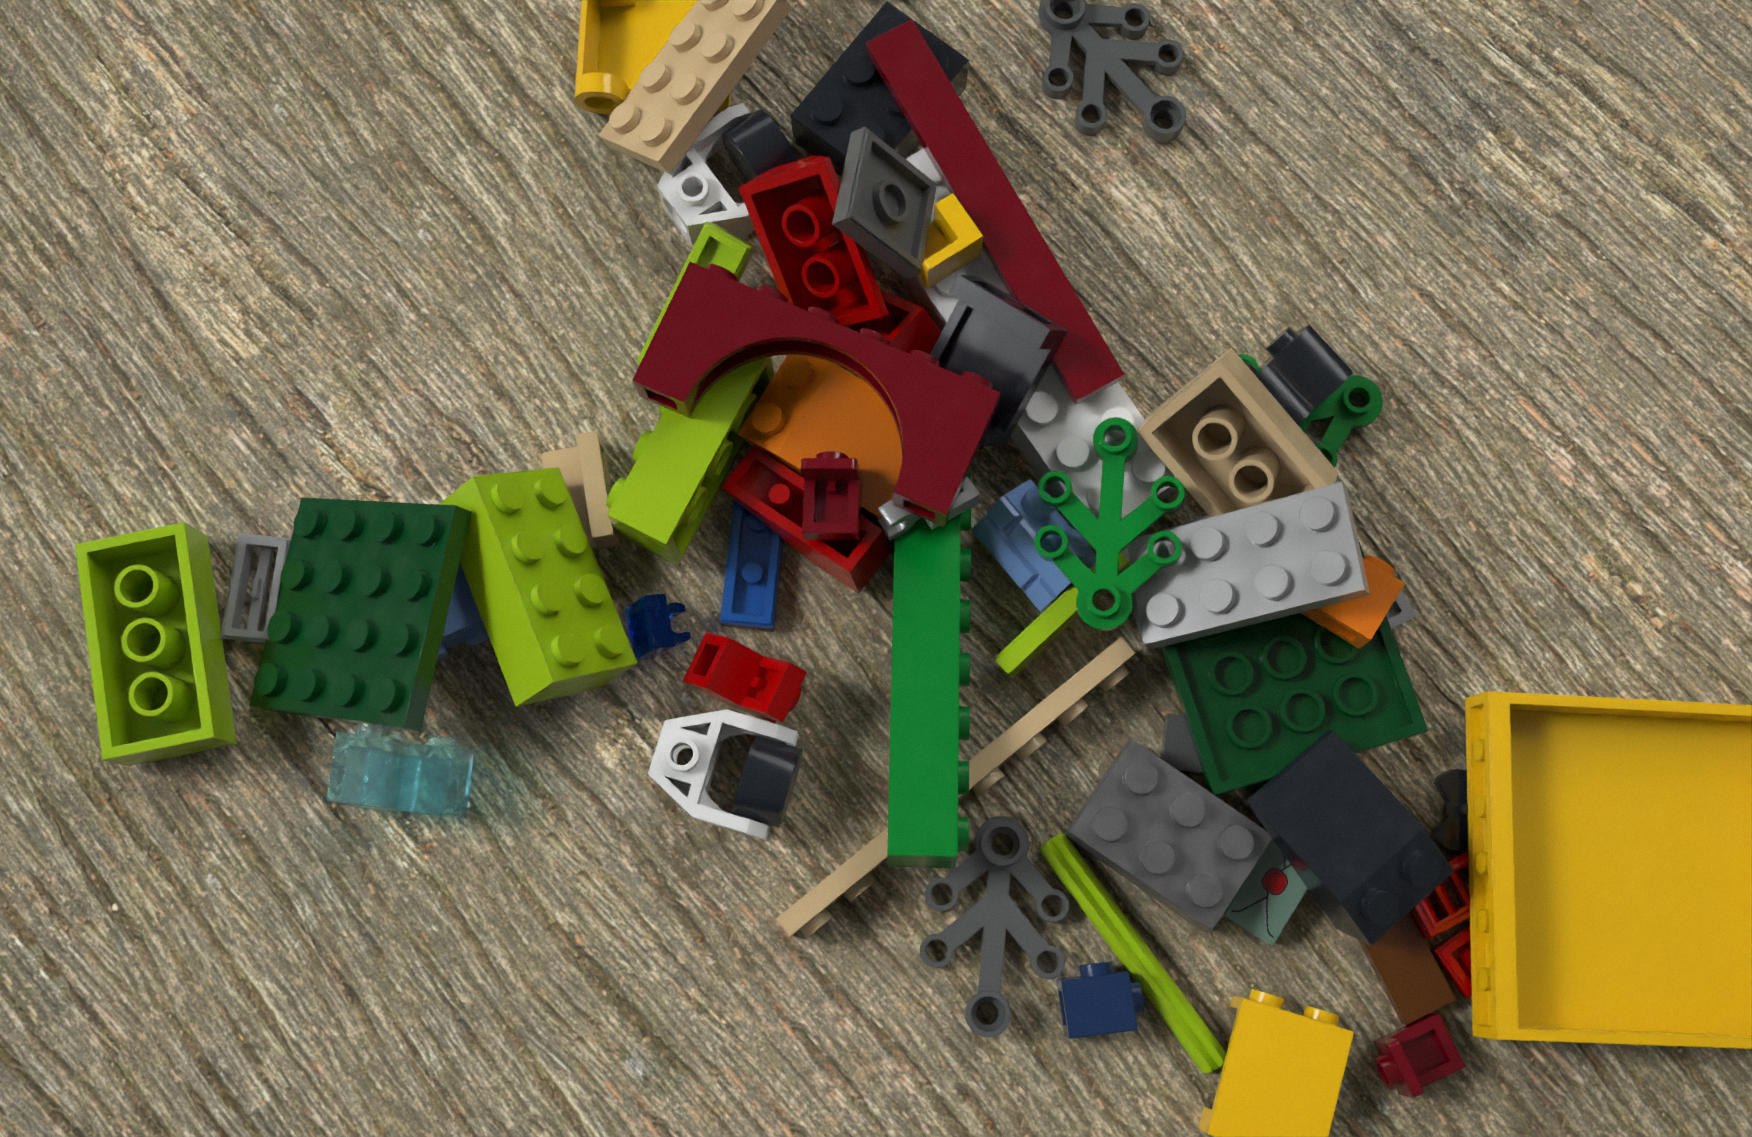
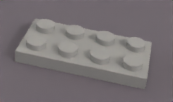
[1127,482,1370,649]

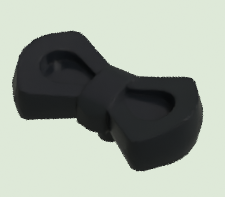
[1430,769,1468,853]

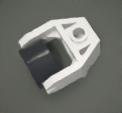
[657,103,798,248]
[648,709,803,841]

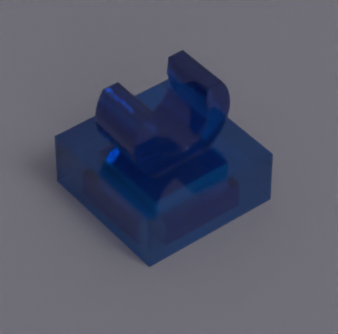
[624,594,691,661]

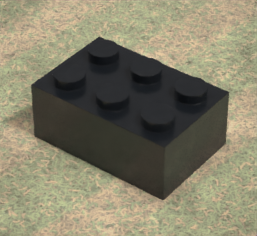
[791,1,969,177]

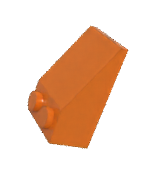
[737,355,902,519]

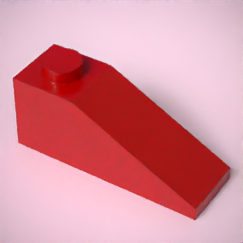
[721,445,890,594]

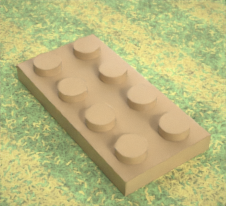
[598,0,792,174]

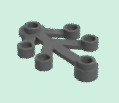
[1038,0,1186,142]
[920,816,1069,1037]

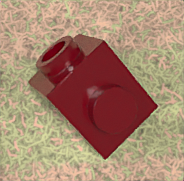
[801,451,862,540]
[1373,1013,1466,1098]

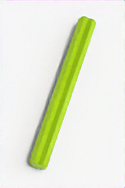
[1040,833,1226,1075]

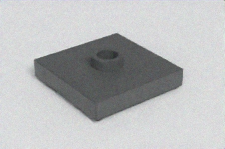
[832,127,937,280]

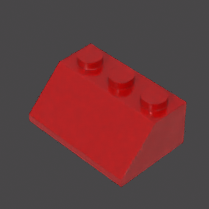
[738,155,888,327]

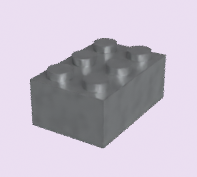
[1064,739,1272,931]

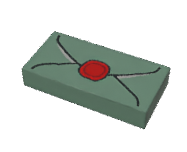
[1224,839,1308,946]

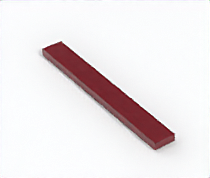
[866,19,1125,405]

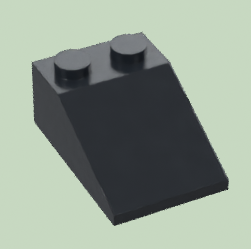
[1246,730,1454,946]

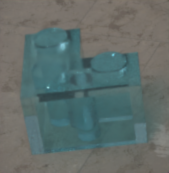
[326,724,474,819]

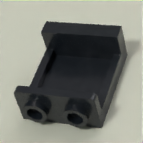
[930,274,1068,449]

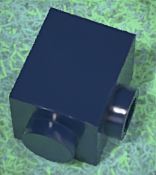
[1056,961,1144,1039]

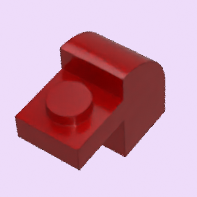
[683,633,807,724]

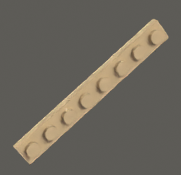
[776,637,1135,938]

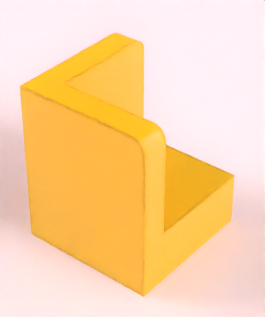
[918,193,983,289]

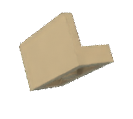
[541,431,621,550]

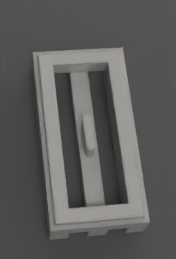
[220,533,291,644]

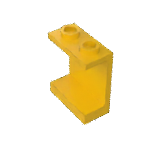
[1198,989,1354,1137]

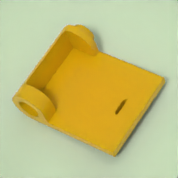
[574,0,732,114]

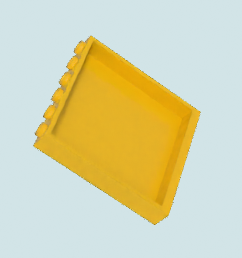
[1465,691,1752,1049]

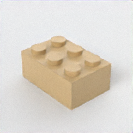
[1136,348,1338,517]

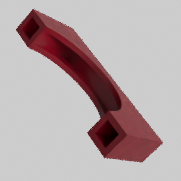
[632,262,1001,527]

